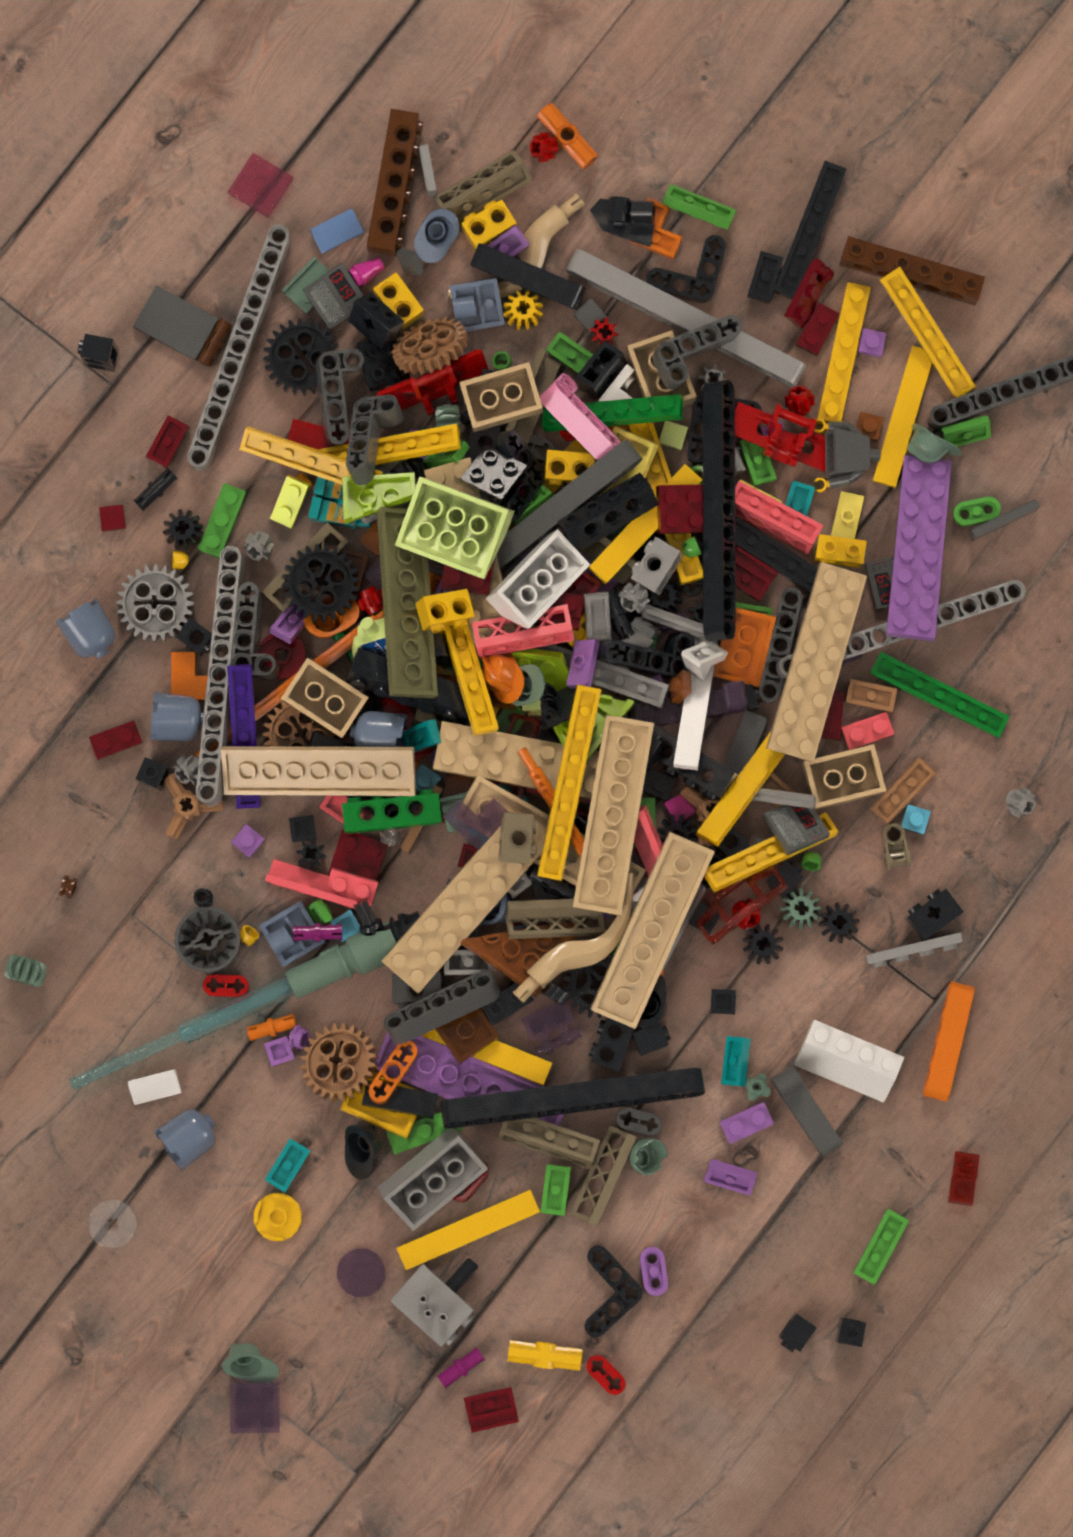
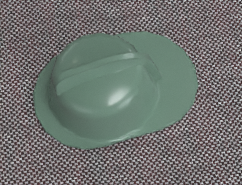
[907,424,962,463]
[511,664,545,706]
[222,1343,279,1384]

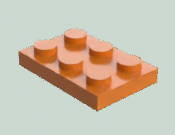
[713,607,776,687]

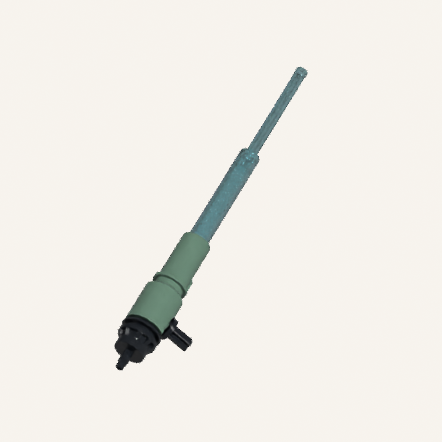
[69,900,420,1090]

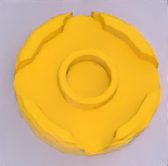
[253,1193,302,1241]

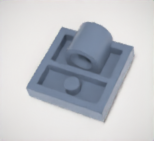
[450,277,505,332]
[259,901,326,967]

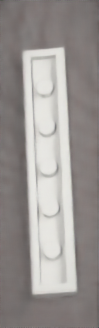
[674,637,719,770]

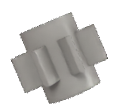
[698,364,728,391]
[243,531,275,561]
[618,582,650,613]
[173,754,199,785]
[1006,786,1036,818]

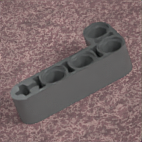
[653,315,743,390]
[316,349,364,446]
[346,395,404,485]
[231,582,280,680]
[770,1065,843,1158]

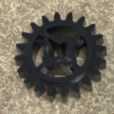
[563,956,613,1018]

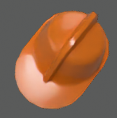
[303,596,360,639]
[481,653,525,704]

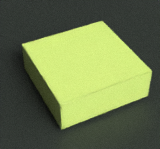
[659,421,688,451]

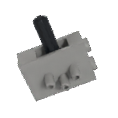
[390,1258,478,1347]

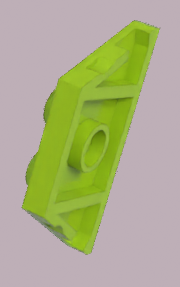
[511,649,570,691]
[553,694,634,763]

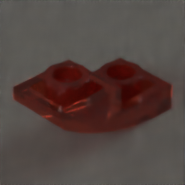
[948,1151,980,1206]

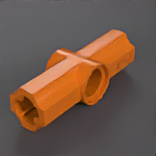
[537,103,598,170]

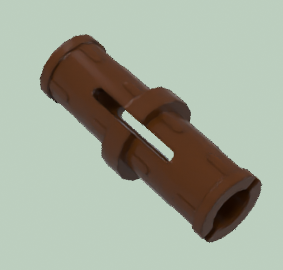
[197,319,233,368]

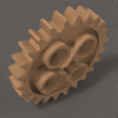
[392,317,469,375]
[263,701,338,747]
[300,1023,378,1102]

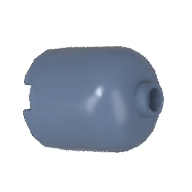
[56,598,115,659]
[150,692,204,742]
[350,711,408,747]
[154,1109,216,1171]

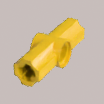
[507,1340,583,1371]

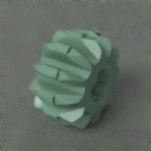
[435,404,462,441]
[780,888,822,930]
[4,955,47,987]

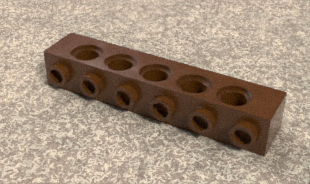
[367,109,423,256]
[839,236,985,306]

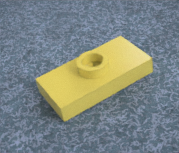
[831,491,864,539]

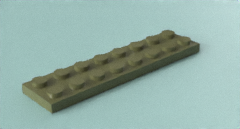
[377,507,438,698]

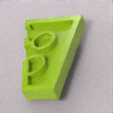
[342,472,416,524]

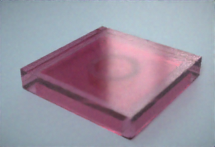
[228,153,293,218]

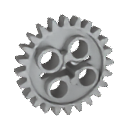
[116,564,195,643]

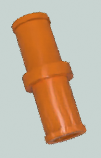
[247,1013,297,1041]

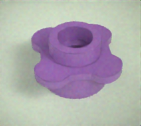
[289,1025,310,1050]

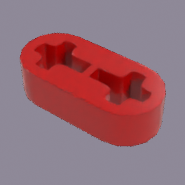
[203,974,250,997]
[586,1354,626,1395]

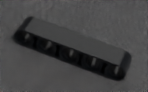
[470,243,586,310]

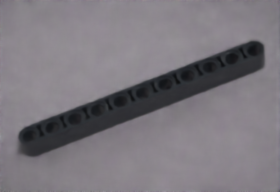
[703,380,736,641]
[440,1068,706,1129]

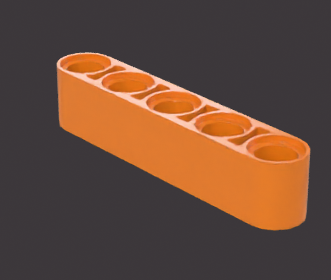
[923,981,975,1102]

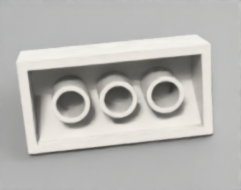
[485,529,590,629]
[794,1020,904,1103]

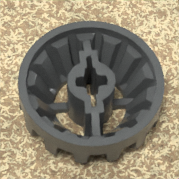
[175,907,241,973]

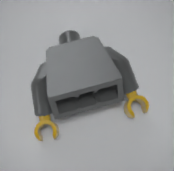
[813,418,881,493]

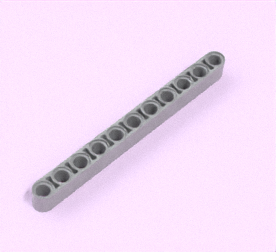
[187,224,291,471]
[565,249,806,388]
[196,546,246,807]
[776,580,1026,679]

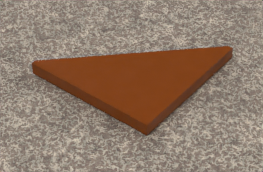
[460,920,587,997]

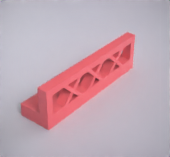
[735,481,824,555]
[472,604,574,659]
[634,805,663,876]
[265,859,357,910]

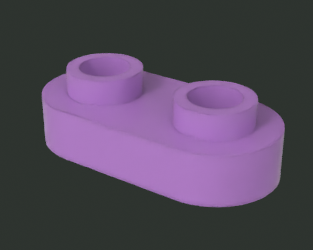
[640,1247,668,1296]

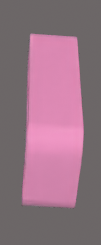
[539,373,621,460]

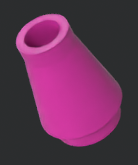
[348,257,385,287]

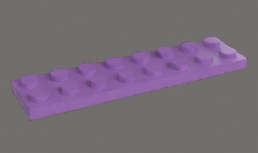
[886,455,952,642]
[374,1032,564,1126]

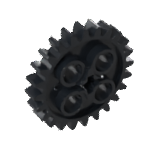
[263,318,339,396]
[281,544,360,623]

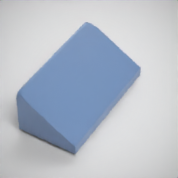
[310,209,364,254]

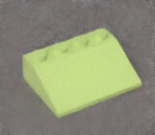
[395,477,515,579]

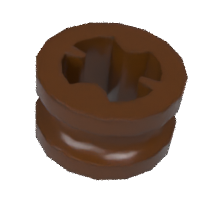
[59,875,77,899]

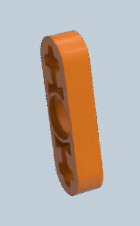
[369,1041,418,1104]

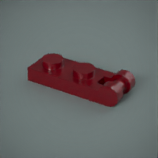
[784,259,834,328]

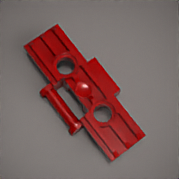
[376,349,489,416]
[735,402,825,472]

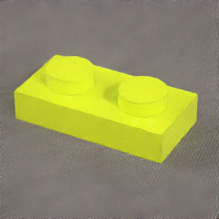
[270,475,310,529]

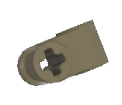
[881,823,911,871]

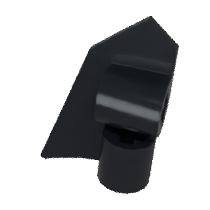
[590,196,656,247]

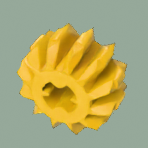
[503,290,543,330]

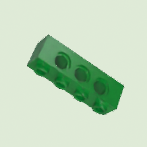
[342,790,442,834]

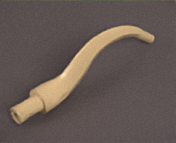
[448,193,585,299]
[512,872,634,1003]

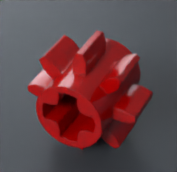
[529,132,559,162]
[588,317,619,347]
[784,386,815,416]
[356,586,383,615]
[731,898,761,930]

